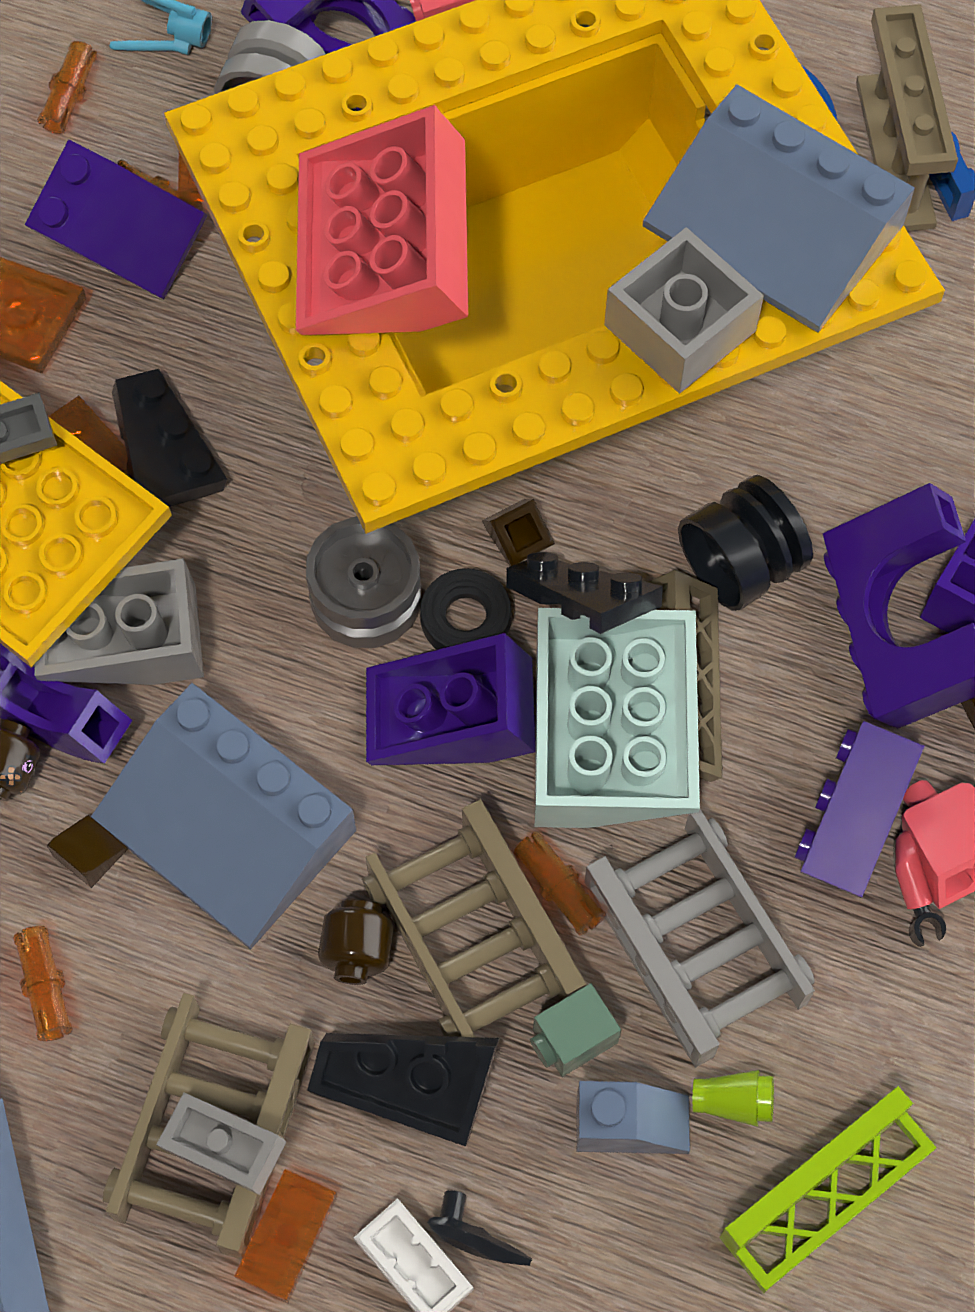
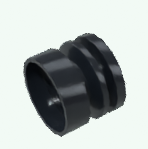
[678,474,813,611]

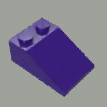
[24,139,208,300]
[366,633,536,766]

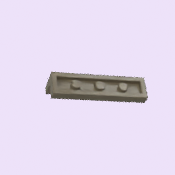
[647,570,722,782]

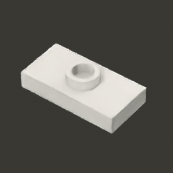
[354,1198,473,1312]

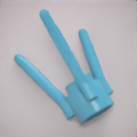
[109,0,212,55]

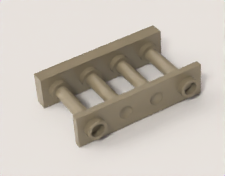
[856,4,958,231]
[362,799,586,1037]
[103,992,315,1260]

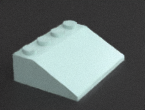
[534,608,700,828]

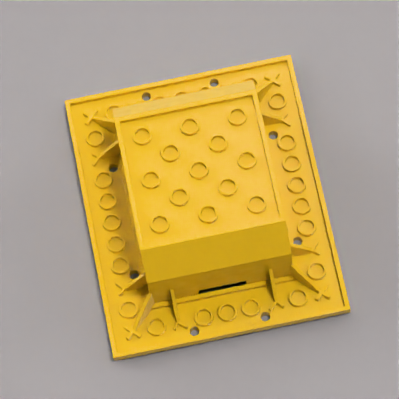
[164,0,945,534]

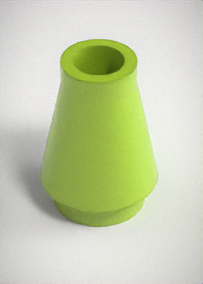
[692,1070,774,1127]

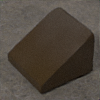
[482,499,555,566]
[47,815,128,888]

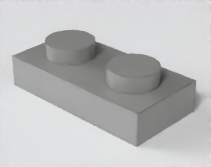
[156,1093,286,1195]

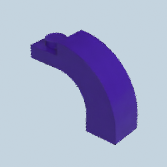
[0,643,132,764]

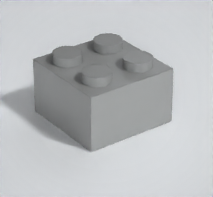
[604,227,764,394]

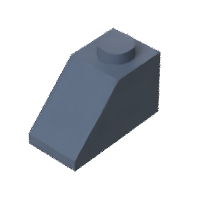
[576,1081,690,1154]

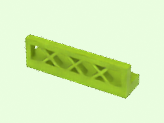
[719,1086,937,1293]

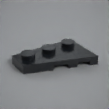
[112,369,227,507]
[506,552,663,634]
[307,1033,500,1147]

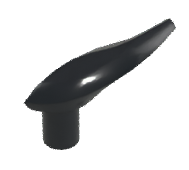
[427,1190,532,1266]

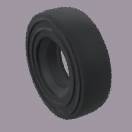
[420,569,512,650]

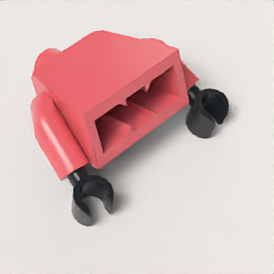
[895,780,975,947]

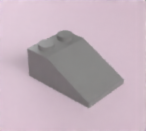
[34,558,204,685]

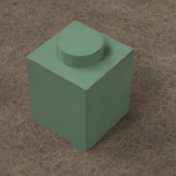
[530,983,621,1077]

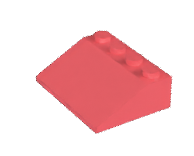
[296,105,468,335]

